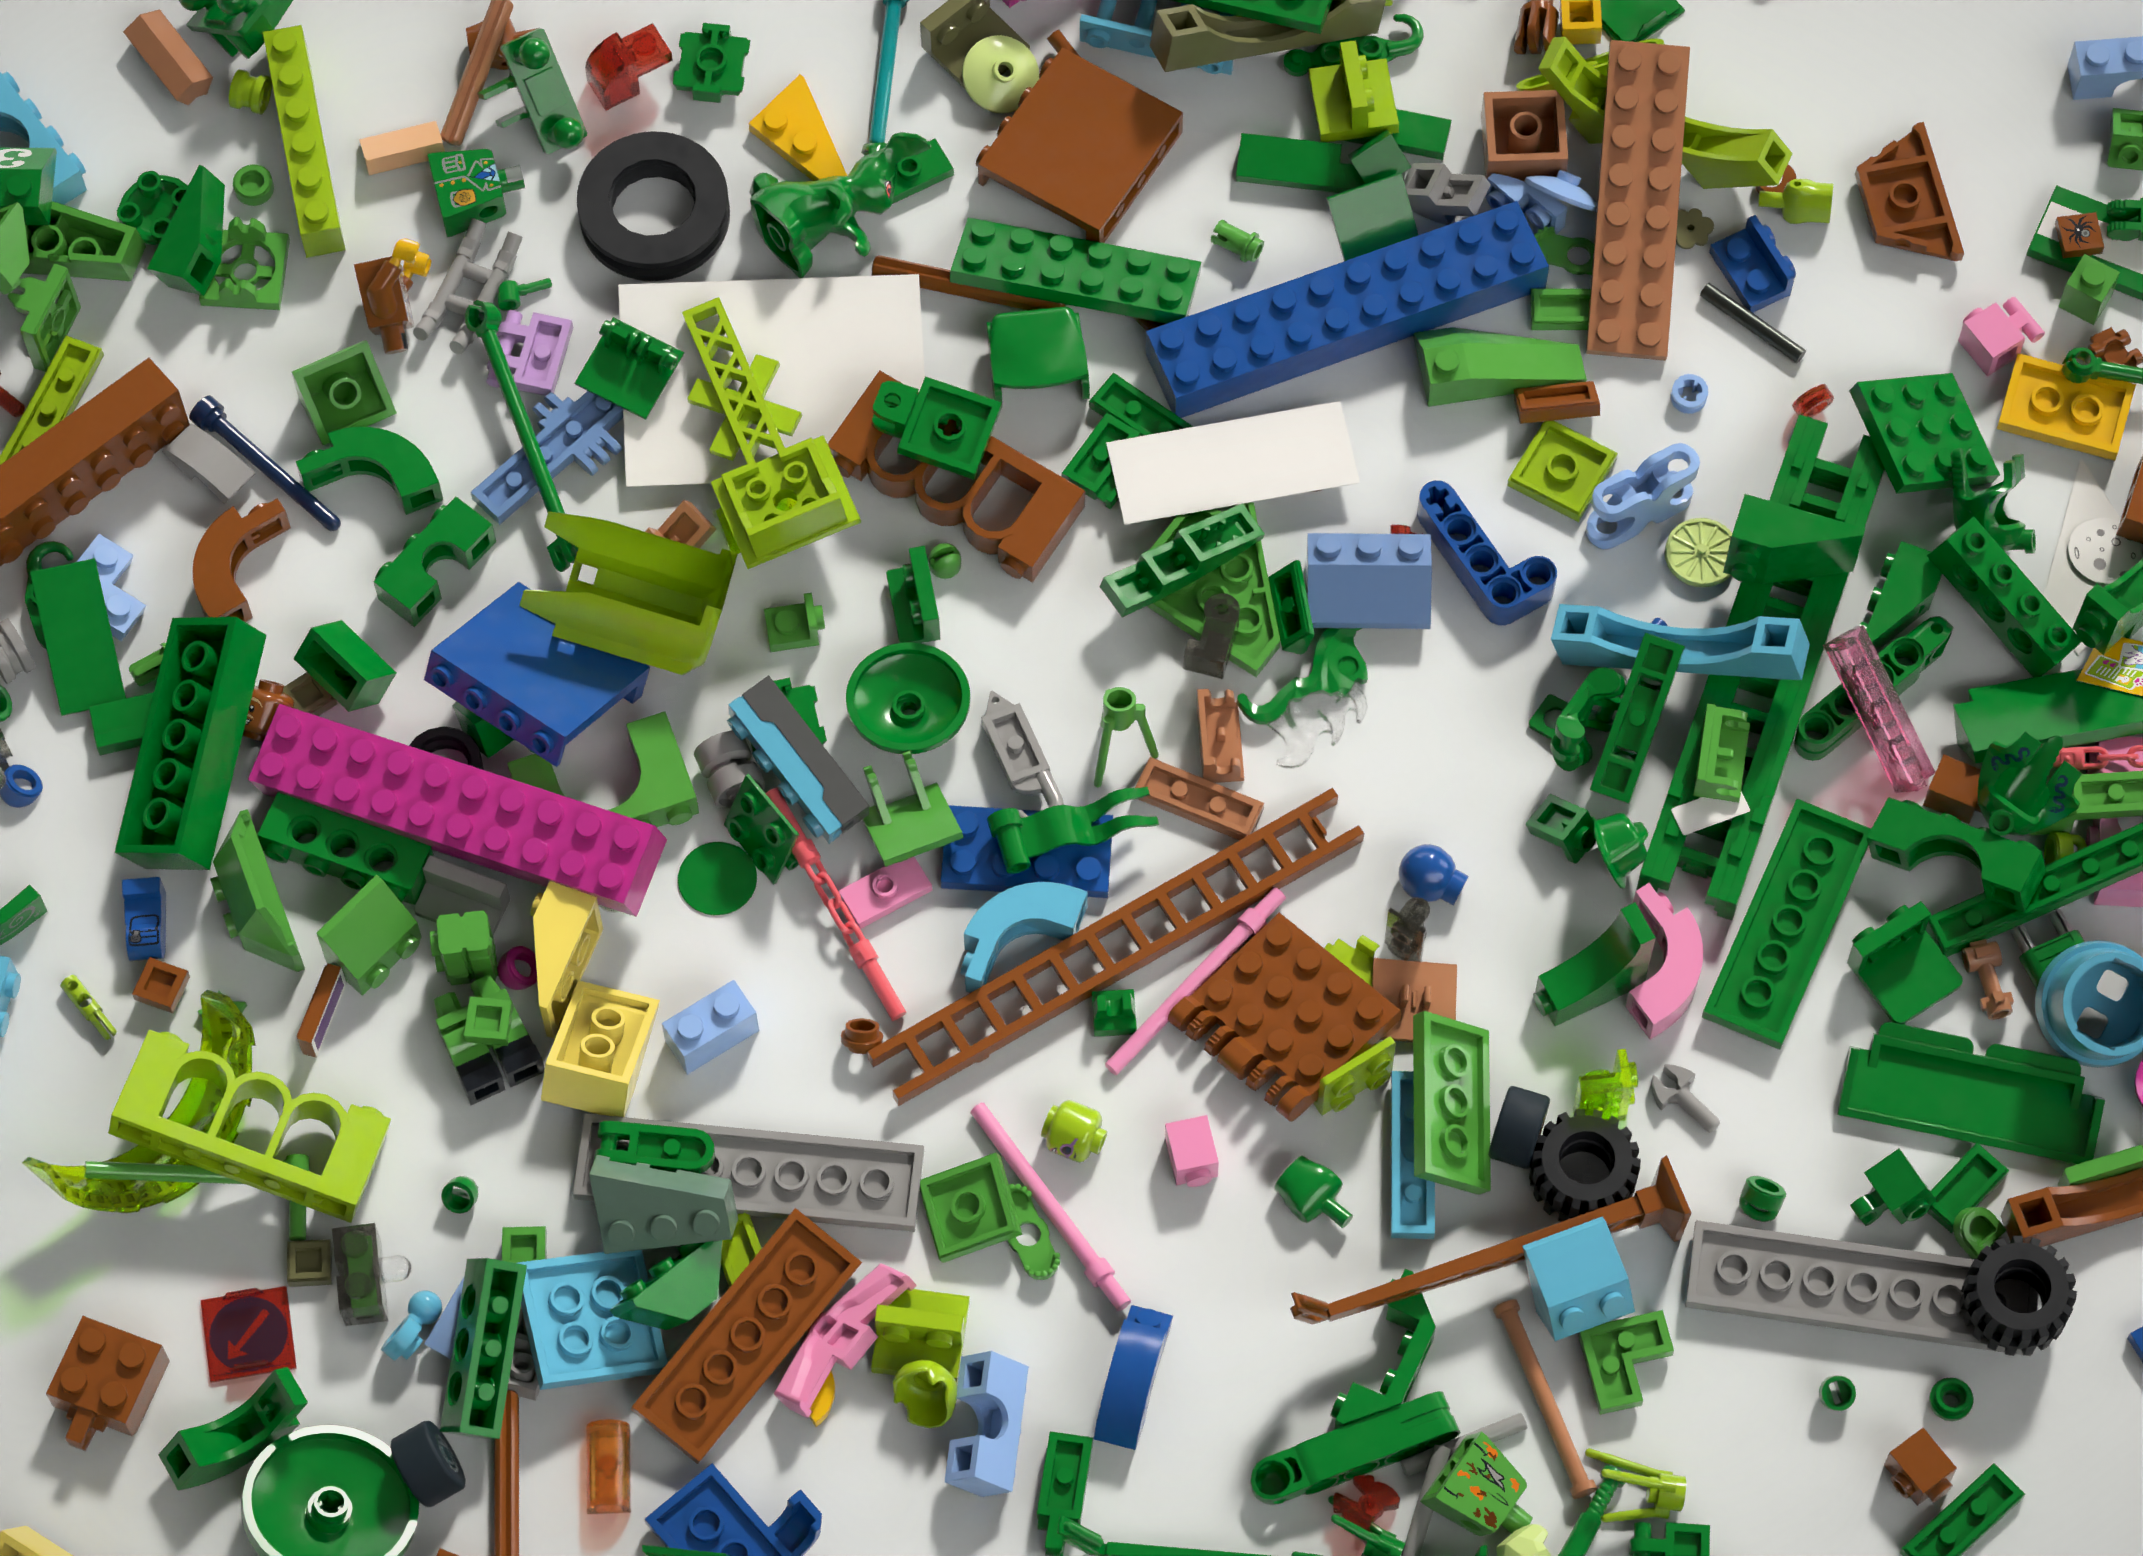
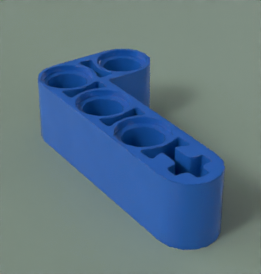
[1417,480,1557,626]

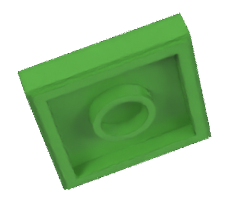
[920,1152,1023,1263]

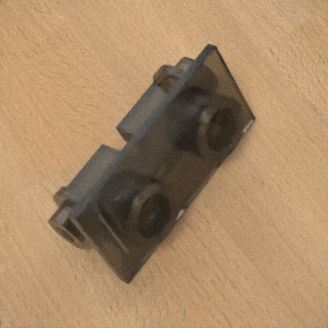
[1384,897,1430,962]

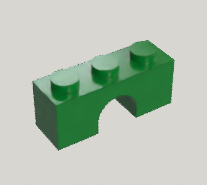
[373,496,496,627]

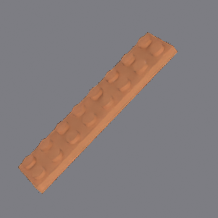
[1586,40,1690,361]

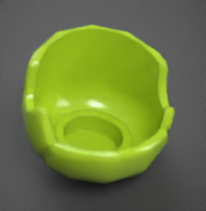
[893,1359,957,1429]

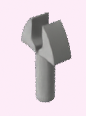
[1651,1064,1720,1132]

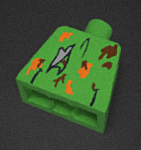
[1420,1431,1533,1536]

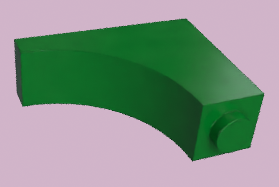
[1533,902,1656,1026]

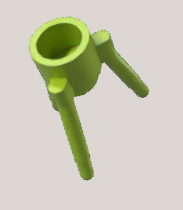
[1585,1448,1686,1522]

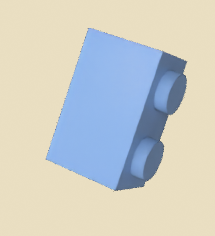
[662,980,759,1075]

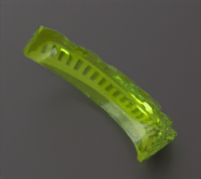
[22,990,256,1213]

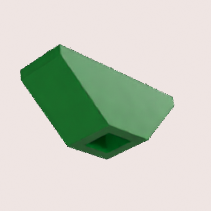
[610,1240,723,1330]

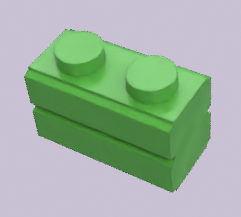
[430,910,498,986]

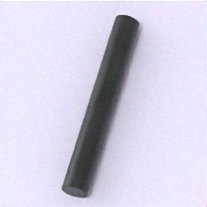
[1700,283,1806,363]

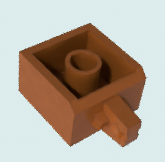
[46,1316,170,1451]

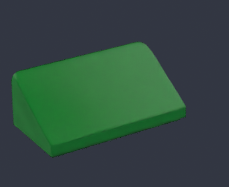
[1268,560,1315,655]

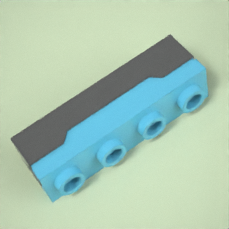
[727,675,870,844]

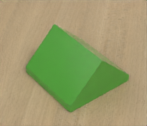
[292,340,397,445]

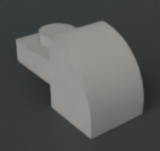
[1404,163,1491,225]

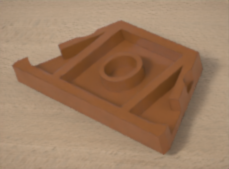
[1855,122,1964,261]

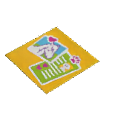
[2077,637,2143,696]

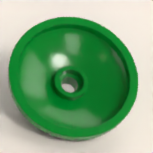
[846,642,971,754]

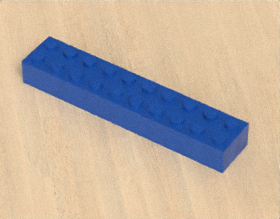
[1145,201,1549,418]

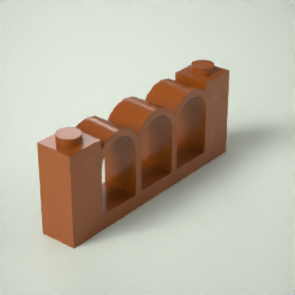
[828,370,1085,583]

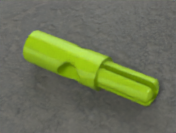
[60,975,117,1040]

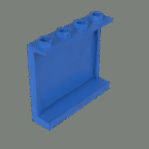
[424,582,650,767]

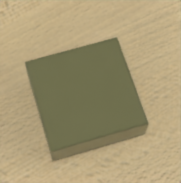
[283,672,337,716]
[287,1239,332,1287]

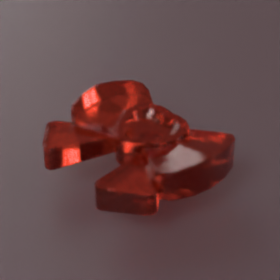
[1333,1475,1400,1532]

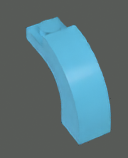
[960,882,1088,993]

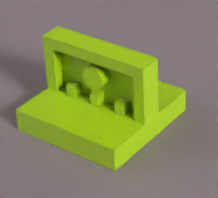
[1308,40,1399,142]
[871,1289,970,1384]

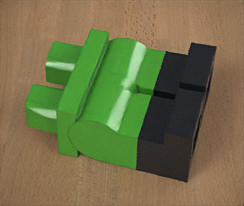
[434,975,545,1105]

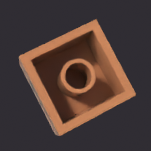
[1481,90,1568,181]

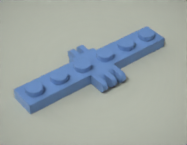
[471,391,623,525]

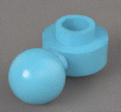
[381,1290,442,1361]

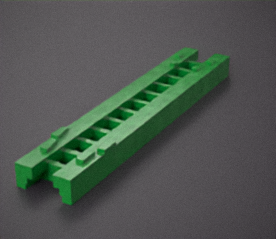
[1636,414,1885,921]

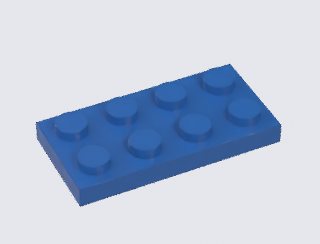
[941,805,1113,898]

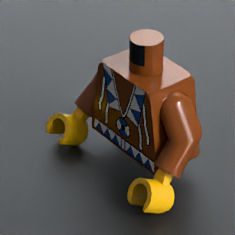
[354,238,432,354]

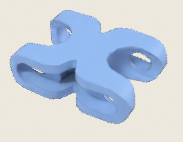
[1586,443,1700,549]

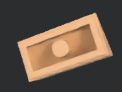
[359,121,445,175]

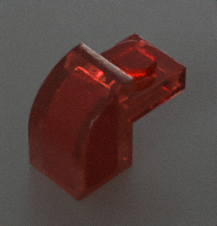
[585,23,673,111]

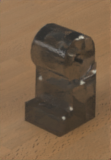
[1183,593,1240,679]

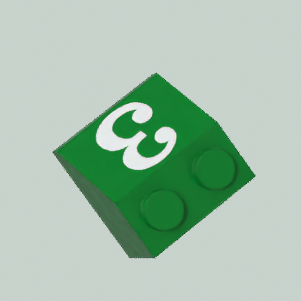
[0,147,57,225]

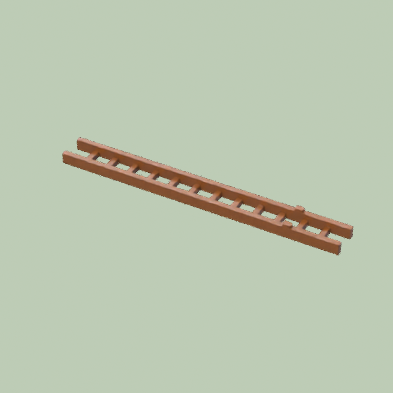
[867,788,1364,1106]

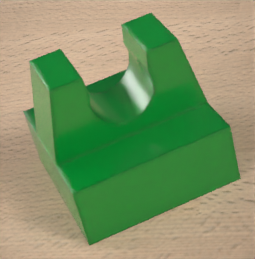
[1092,989,1137,1037]

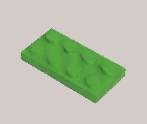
[1413,1011,1491,1195]

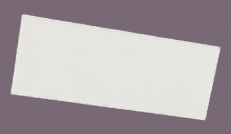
[1106,401,1360,525]

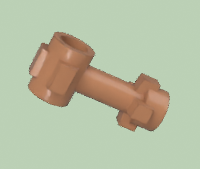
[1962,939,2014,1020]

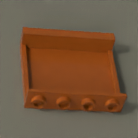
[976,47,1183,243]

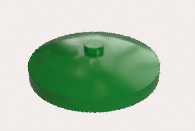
[241,1425,419,1556]

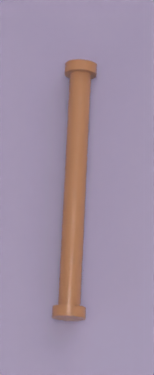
[1493,1299,1597,1499]

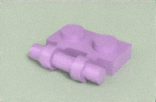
[486,310,573,396]

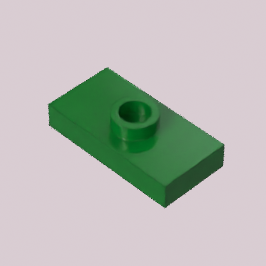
[892,138,954,204]

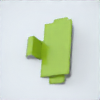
[1324,935,1380,987]

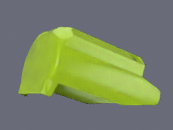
[519,512,738,675]

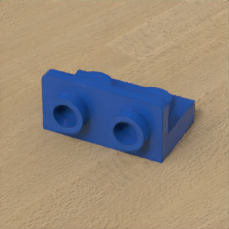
[1709,215,1796,313]

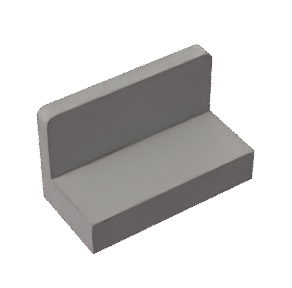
[414,855,510,935]

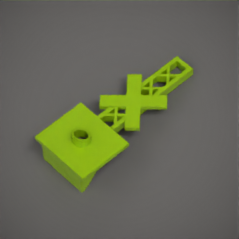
[682,297,861,569]

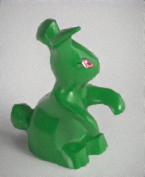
[749,132,931,278]

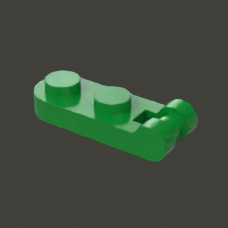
[593,1121,715,1174]

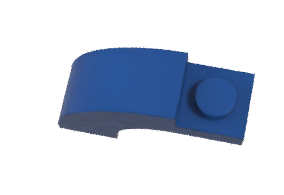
[1093,1305,1173,1450]

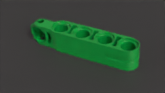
[1794,616,1954,761]
[1250,1391,1461,1505]

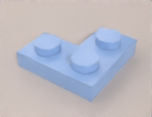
[77,534,146,642]

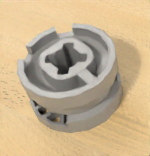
[0,618,36,684]

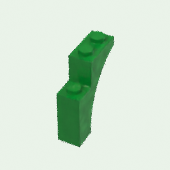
[2072,558,2143,655]

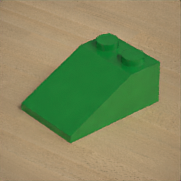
[1723,494,1866,584]

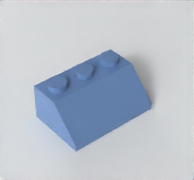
[1306,533,1432,629]

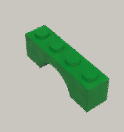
[1867,797,2046,913]

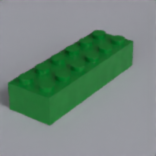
[114,617,267,870]

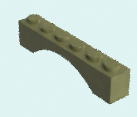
[1150,0,1386,72]

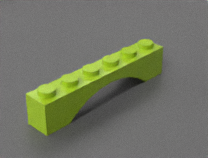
[263,25,346,258]

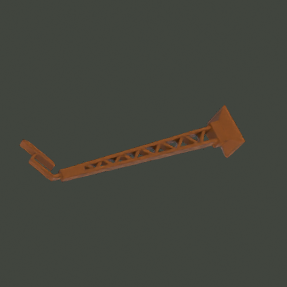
[1290,1155,1691,1325]

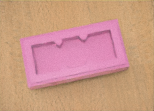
[839,857,932,929]

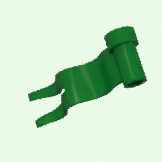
[987,787,1159,874]

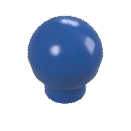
[1398,844,1469,906]

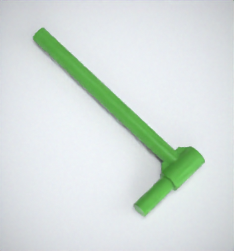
[84,1154,310,1241]

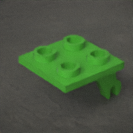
[862,751,964,867]

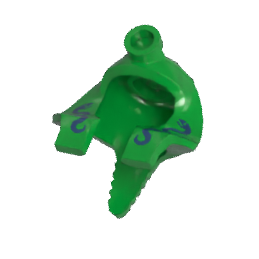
[1950,448,2036,554]
[1977,731,2082,836]

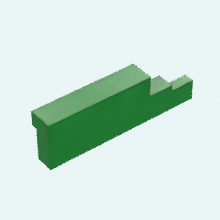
[1236,133,1366,193]
[89,692,154,756]

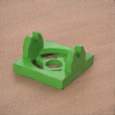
[199,217,290,310]
[7,263,81,372]

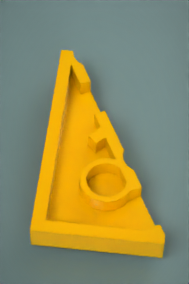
[748,74,847,181]

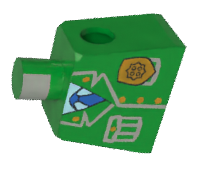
[427,149,525,238]

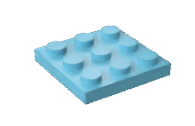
[518,1250,668,1390]

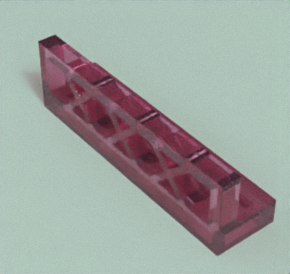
[1823,625,1935,793]

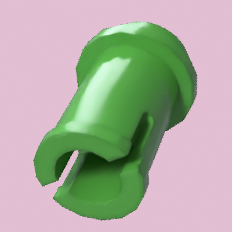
[1211,220,1264,262]

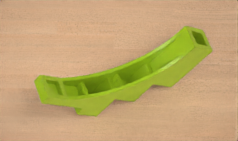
[1538,37,1793,189]

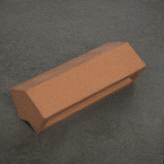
[123,9,213,105]

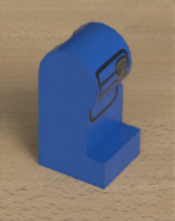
[122,877,166,961]

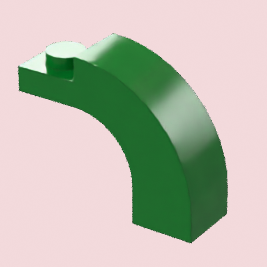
[296,427,443,515]
[158,1367,308,1491]

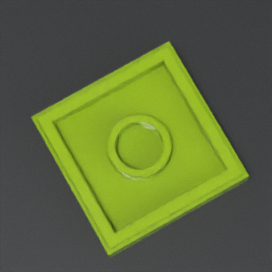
[1507,420,1618,522]

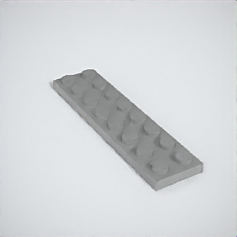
[573,1113,925,1232]
[1685,1220,2039,1356]

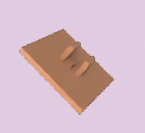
[1372,958,1457,1042]

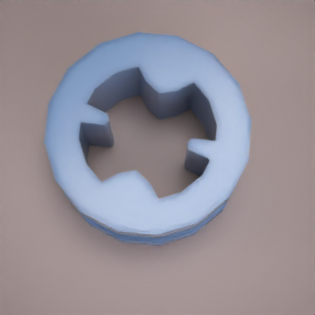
[1671,374,1708,414]

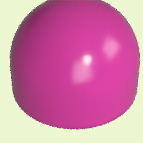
[497,946,537,990]

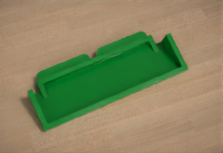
[1953,669,2143,764]
[1837,1022,2105,1164]

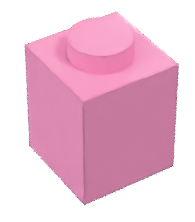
[1165,1115,1219,1187]

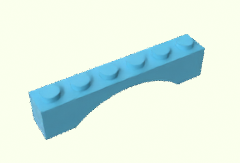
[1551,604,1810,680]

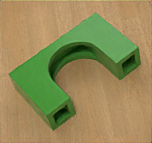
[507,711,699,827]

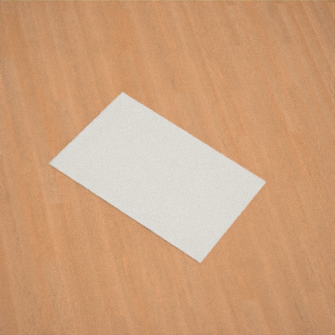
[618,274,925,487]

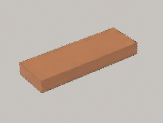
[1135,757,1264,840]

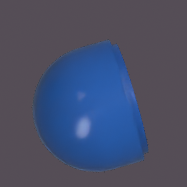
[0,765,43,808]

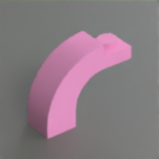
[1626,883,1703,1039]

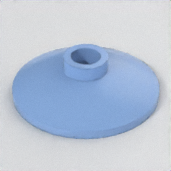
[1524,170,1597,212]

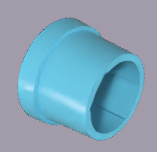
[2035,940,2143,1068]

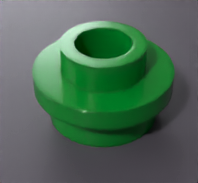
[1929,1378,1974,1421]

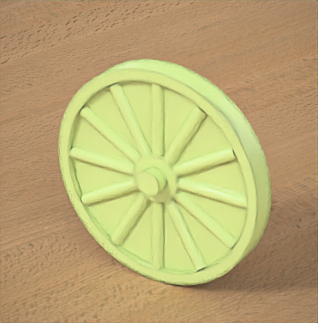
[1665,518,1732,587]

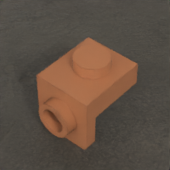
[645,500,717,548]

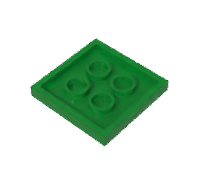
[1849,373,2000,494]

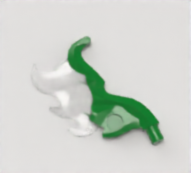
[1236,628,1368,769]

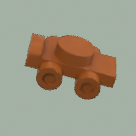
[2088,327,2143,383]

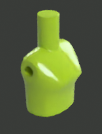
[1758,179,1834,224]

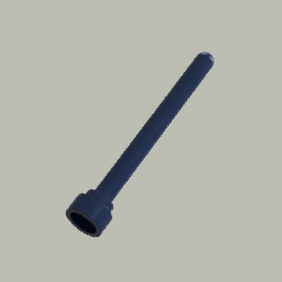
[189,395,341,531]

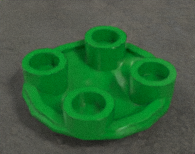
[117,171,188,245]

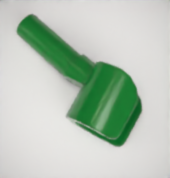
[498,278,552,311]

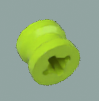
[229,69,272,115]

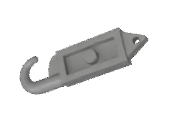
[981,691,1064,818]

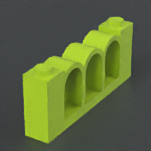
[108,1029,391,1223]

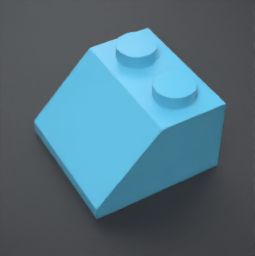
[1522,1216,1635,1341]

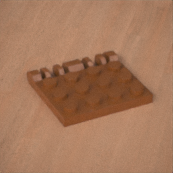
[1168,912,1402,1122]

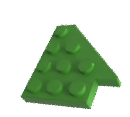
[1147,502,1280,677]

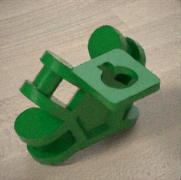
[1529,667,1626,772]

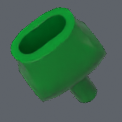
[1274,1155,1353,1228]

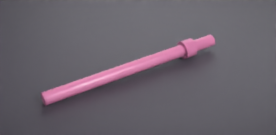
[1105,887,1286,1076]
[970,1103,1131,1311]

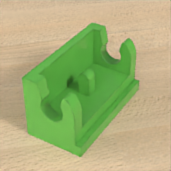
[1693,703,1750,803]

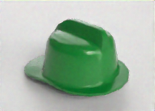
[1591,813,1648,889]

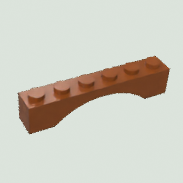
[2000,1168,2143,1247]

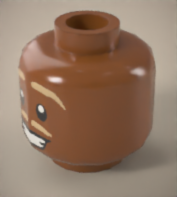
[243,679,294,742]

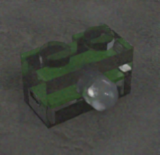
[332,1223,412,1326]

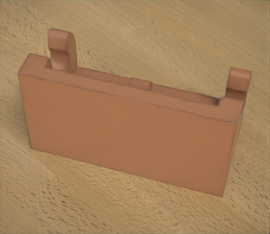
[1197,689,1244,783]

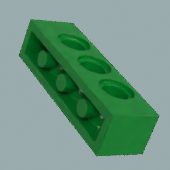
[1927,516,2081,677]
[257,792,434,905]
[440,1258,527,1439]

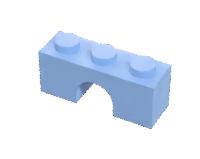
[2067,36,2143,100]
[944,1351,1029,1497]

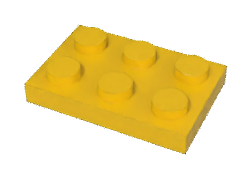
[1997,353,2136,461]

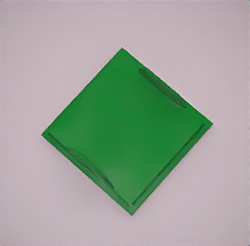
[1600,0,1685,42]

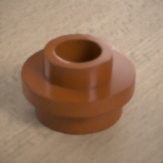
[841,1018,883,1054]

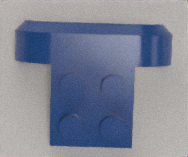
[645,1463,822,1556]

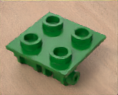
[574,317,684,420]
[724,774,799,885]

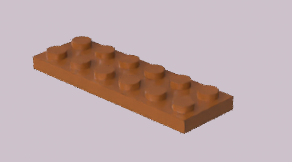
[630,1208,862,1464]

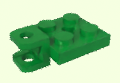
[872,376,1002,480]

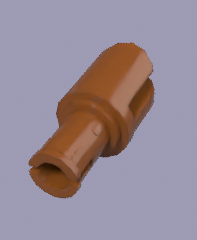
[1514,0,1559,55]

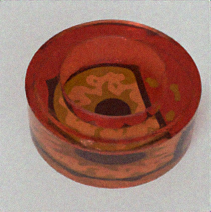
[1792,384,1834,418]

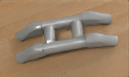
[413,218,523,354]

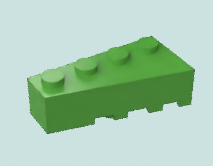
[23,201,146,281]

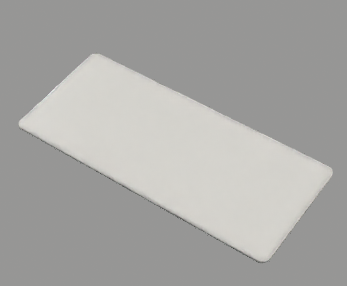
[1671,792,1750,835]

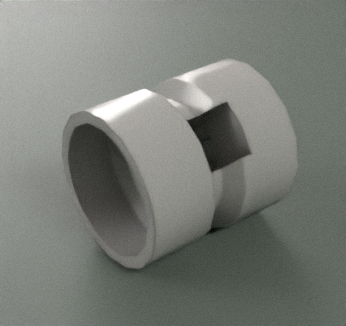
[694,730,765,808]

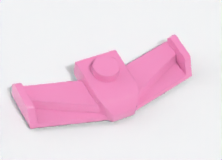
[774,1263,917,1418]

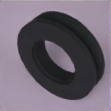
[577,131,730,281]

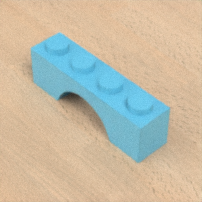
[0,71,87,205]

